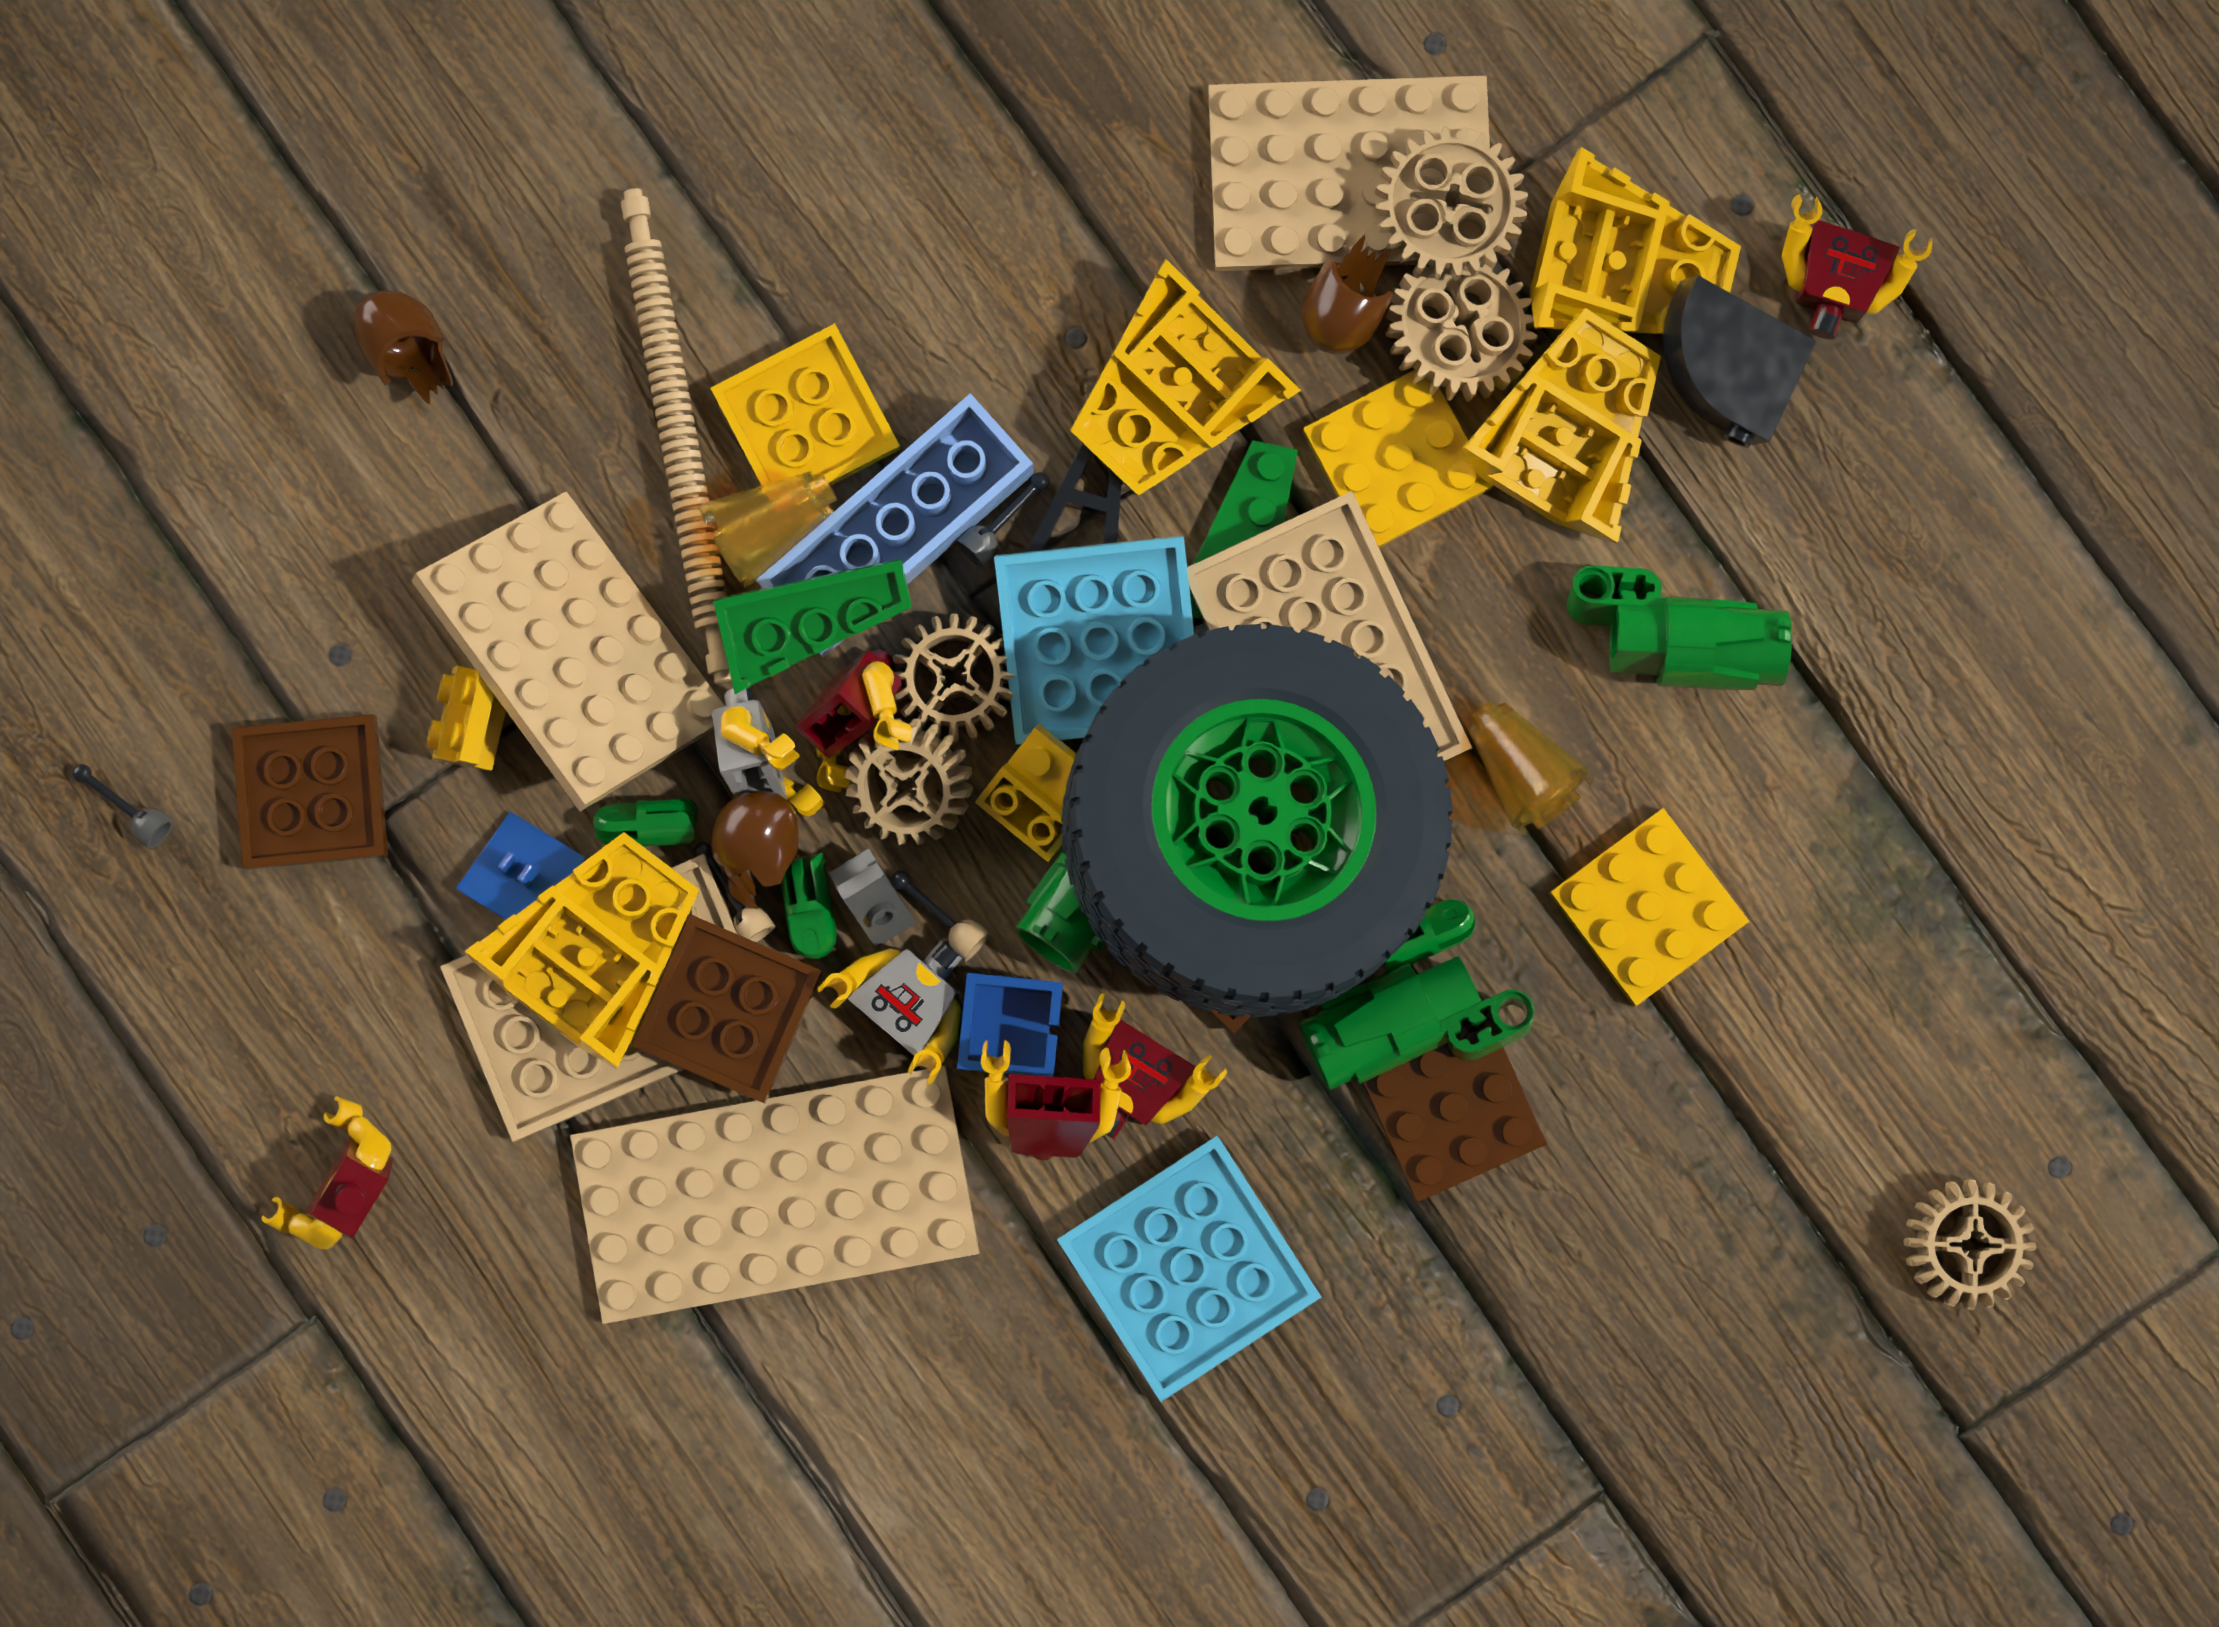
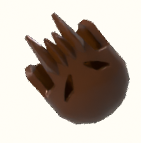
[1301,235,1394,354]
[354,291,453,404]
[711,790,799,909]

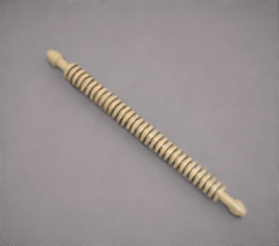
[621,188,732,683]

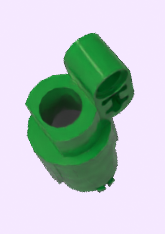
[1566,565,1792,690]
[1015,828,1220,973]
[1298,955,1535,1090]

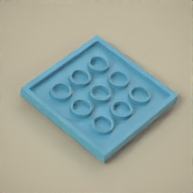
[994,535,1194,745]
[1057,1136,1321,1402]

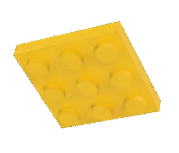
[710,323,901,514]
[1302,370,1493,548]
[1548,808,1750,1007]

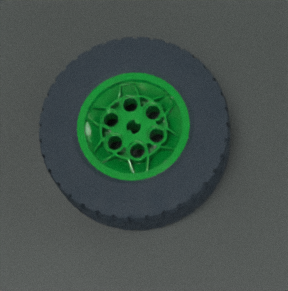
[1061,624,1453,1017]

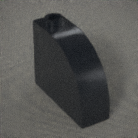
[1663,275,1816,448]

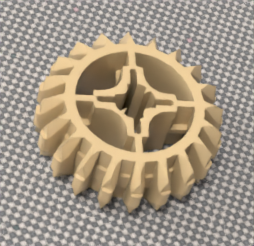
[893,614,1015,742]
[844,718,973,845]
[1903,1179,2036,1310]

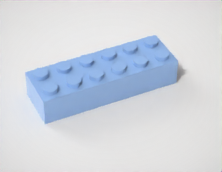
[756,393,1034,658]

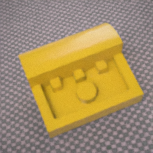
[426,665,506,771]
[975,724,1076,862]

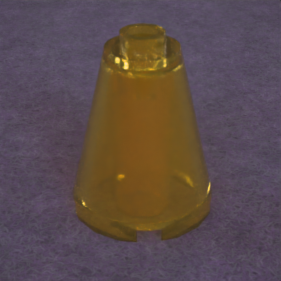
[699,471,838,589]
[1469,702,1594,836]

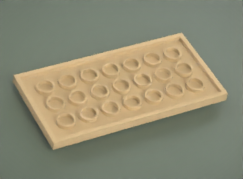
[570,1066,980,1324]

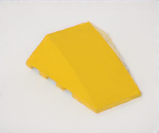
[1530,147,1741,334]
[1070,259,1301,496]
[1461,308,1661,543]
[465,832,700,1069]

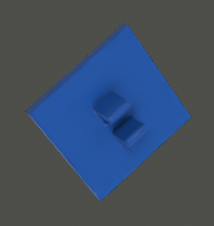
[456,811,587,920]

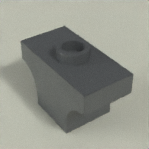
[829,849,916,948]

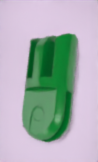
[593,798,698,847]
[781,853,837,959]
[1383,899,1476,971]

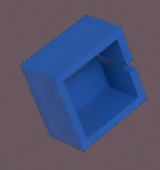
[957,973,1063,1077]

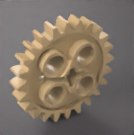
[1374,126,1528,281]
[1385,264,1538,402]

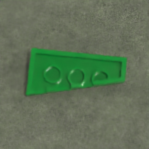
[1190,440,1298,622]
[713,558,912,694]

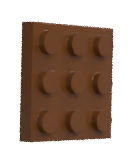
[232,714,388,870]
[632,914,823,1103]
[1363,1015,1547,1202]

